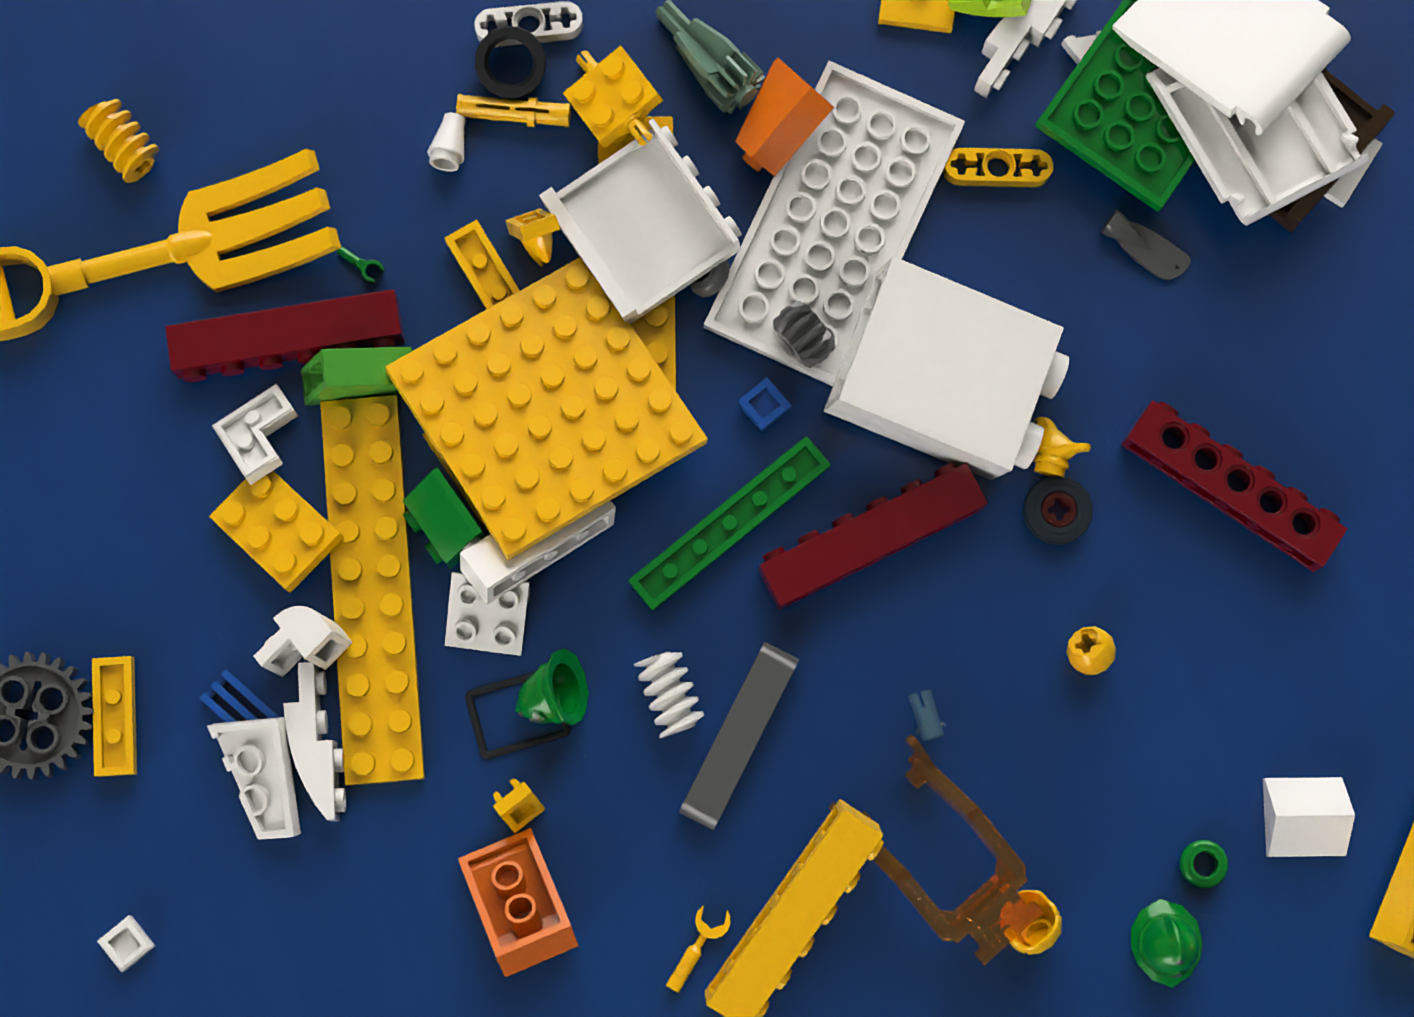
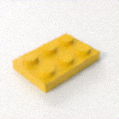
[209,471,344,593]

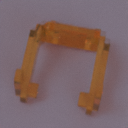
[827,734,1044,966]

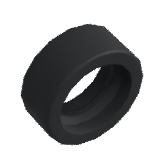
[475,26,546,98]

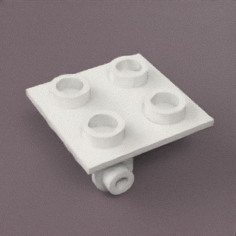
[444,572,531,656]

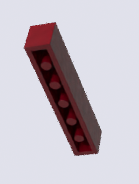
[165,289,405,382]
[758,462,988,610]

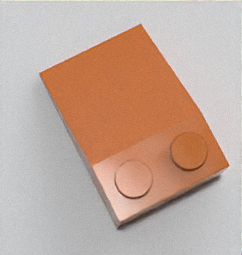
[458,828,579,977]

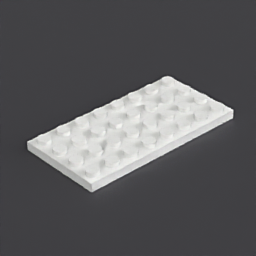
[703,61,965,386]

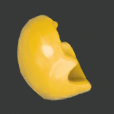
[998,890,1062,955]

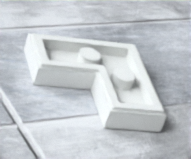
[212,383,298,485]

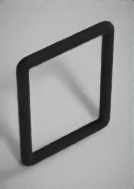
[465,671,571,759]

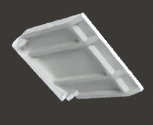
[1112,0,1351,135]
[1146,68,1369,226]

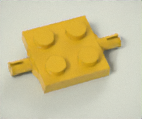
[563,45,664,148]

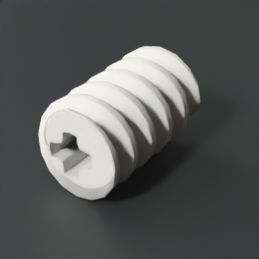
[634,652,704,738]

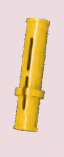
[456,94,571,128]

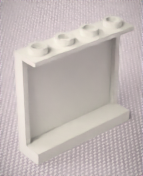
[539,119,742,325]

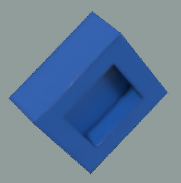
[737,377,791,432]

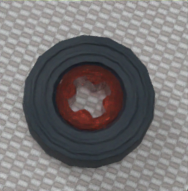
[1023,476,1093,545]

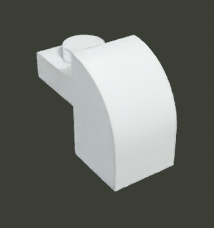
[254,606,353,677]

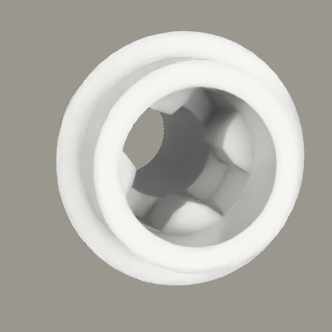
[427,112,466,172]

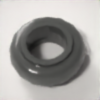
[690,260,730,298]

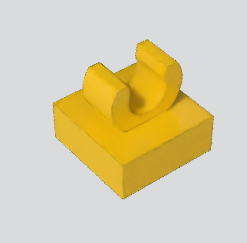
[493,778,546,833]

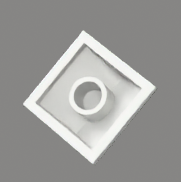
[1263,777,1355,857]

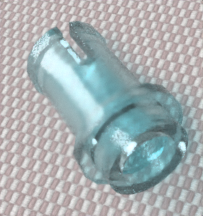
[908,689,946,741]

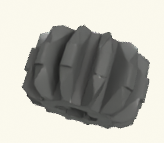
[773,300,835,368]

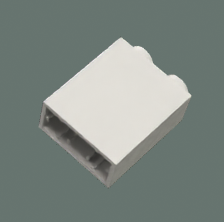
[824,256,1069,480]

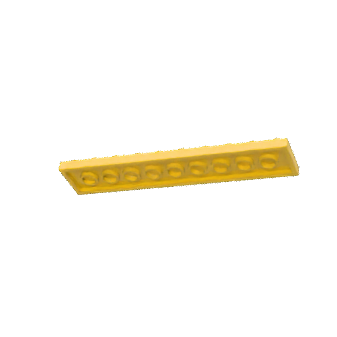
[320,395,425,786]

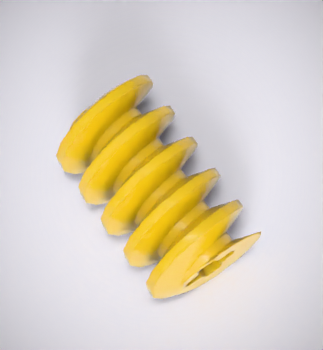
[78,99,159,183]

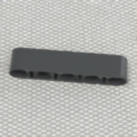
[679,642,799,830]

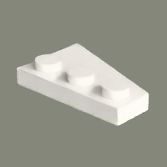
[207,717,301,840]

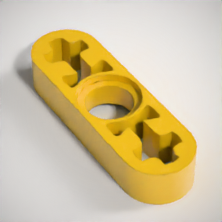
[943,148,1053,187]

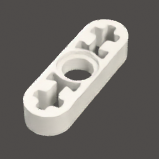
[474,1,583,47]

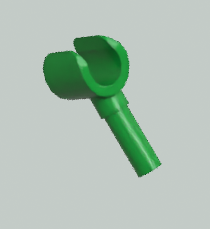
[336,245,384,285]

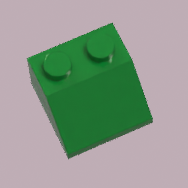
[402,467,485,569]

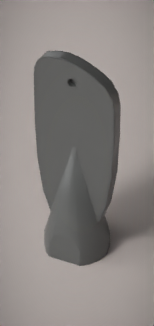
[1100,209,1191,281]

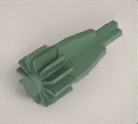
[655,0,765,114]

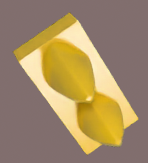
[505,208,560,267]

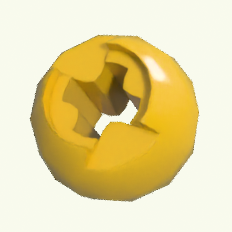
[1066,626,1116,675]

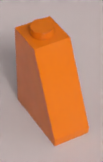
[735,57,834,177]

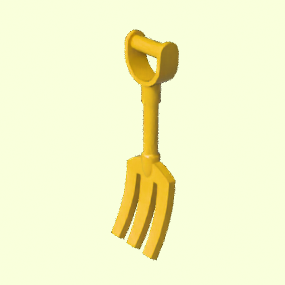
[0,149,341,341]

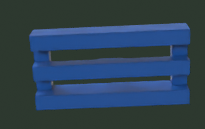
[199,669,280,722]

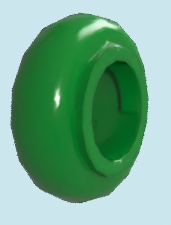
[1179,840,1228,888]

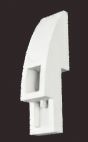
[974,0,1077,98]
[283,662,346,821]

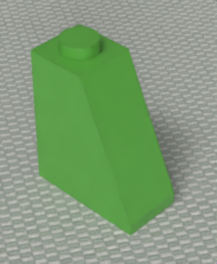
[301,347,412,406]

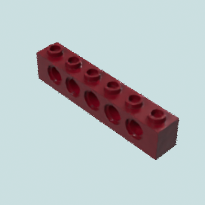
[1121,400,1348,572]

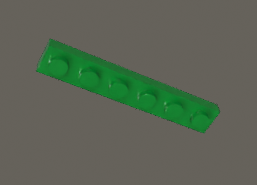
[628,436,831,612]

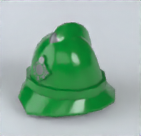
[515,648,589,726]
[1131,899,1203,987]

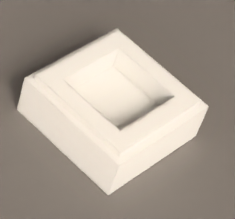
[97,915,155,972]

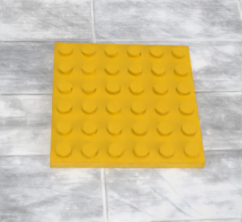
[385,257,708,560]

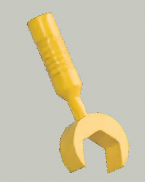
[666,906,730,993]

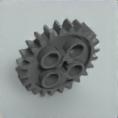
[0,652,94,780]

